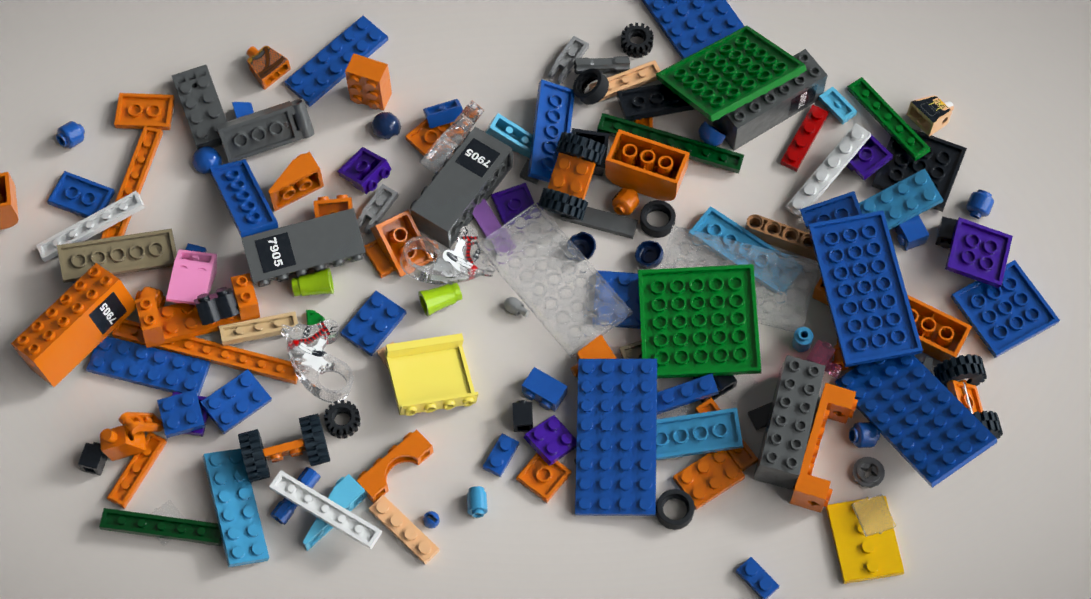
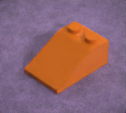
[268,151,324,211]
[370,210,433,277]

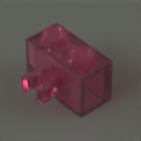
[806,340,842,379]

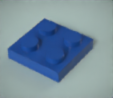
[157,389,206,438]

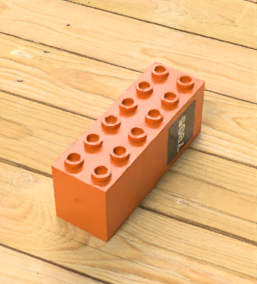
[11,263,136,387]

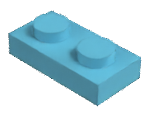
[818,87,857,125]

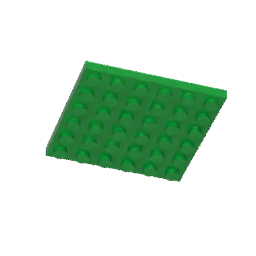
[656,26,807,122]
[638,264,762,379]

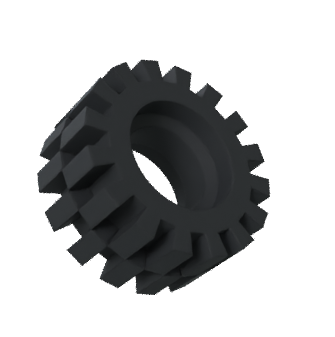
[621,23,654,58]
[324,400,361,438]

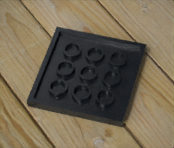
[872,129,967,212]

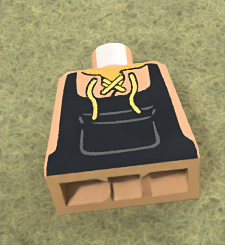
[906,95,954,136]

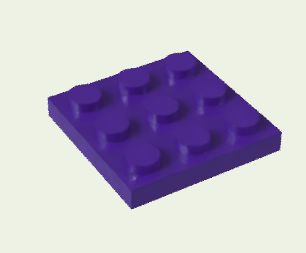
[945,217,1013,288]

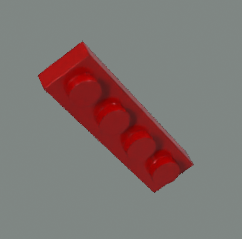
[780,105,829,172]

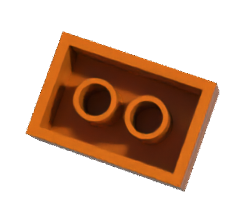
[345,53,392,111]

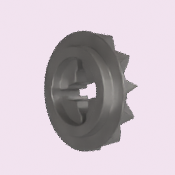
[852,457,885,488]

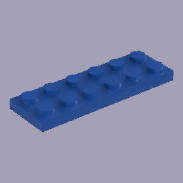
[284,16,388,107]
[528,79,574,182]
[210,159,278,238]
[86,336,211,396]

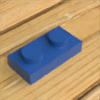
[483,433,519,478]
[736,557,780,599]

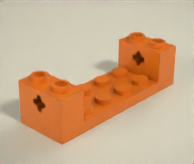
[135,273,260,348]
[790,383,858,513]

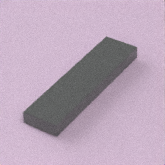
[561,207,638,239]

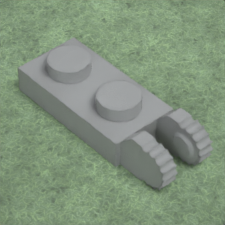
[548,36,589,83]
[357,184,398,235]

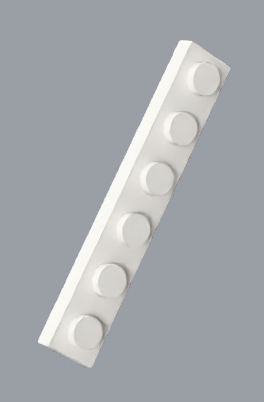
[785,123,871,220]
[36,191,145,262]
[269,470,382,550]

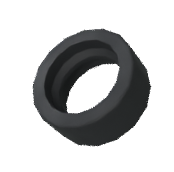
[573,68,609,105]
[640,200,676,238]
[656,489,695,530]

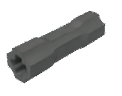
[574,56,630,74]

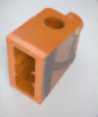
[246,46,291,90]

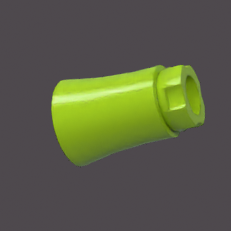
[291,268,334,296]
[418,283,462,316]

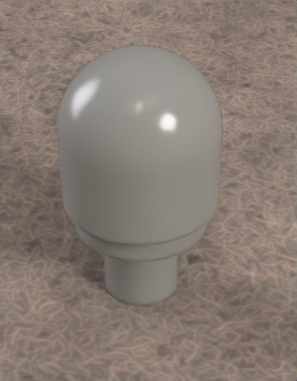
[504,297,530,317]

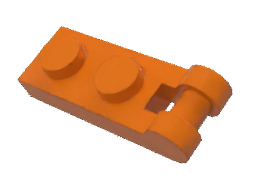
[119,412,164,434]

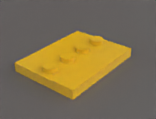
[826,496,904,584]

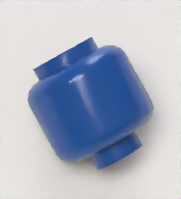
[56,121,85,148]
[966,190,994,219]
[849,422,880,448]

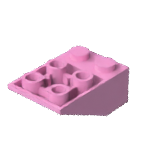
[166,249,217,305]

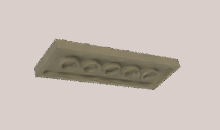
[57,228,177,283]

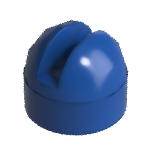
[423,511,440,529]

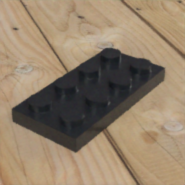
[617,84,696,121]

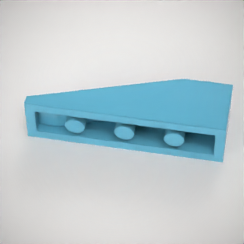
[485,113,532,158]
[303,474,367,551]

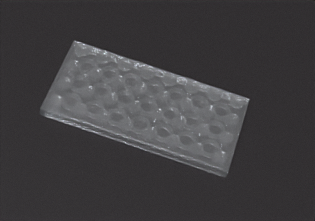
[477,202,632,358]
[660,225,819,333]

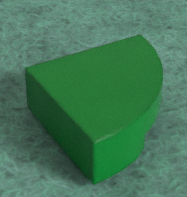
[306,310,327,330]

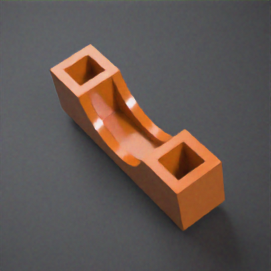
[356,429,434,504]

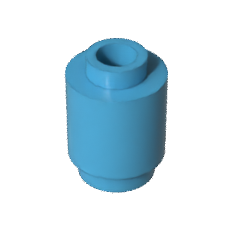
[792,327,814,352]
[467,486,488,518]

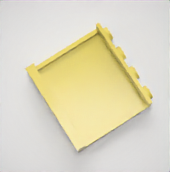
[384,333,479,416]

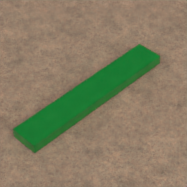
[847,77,930,161]

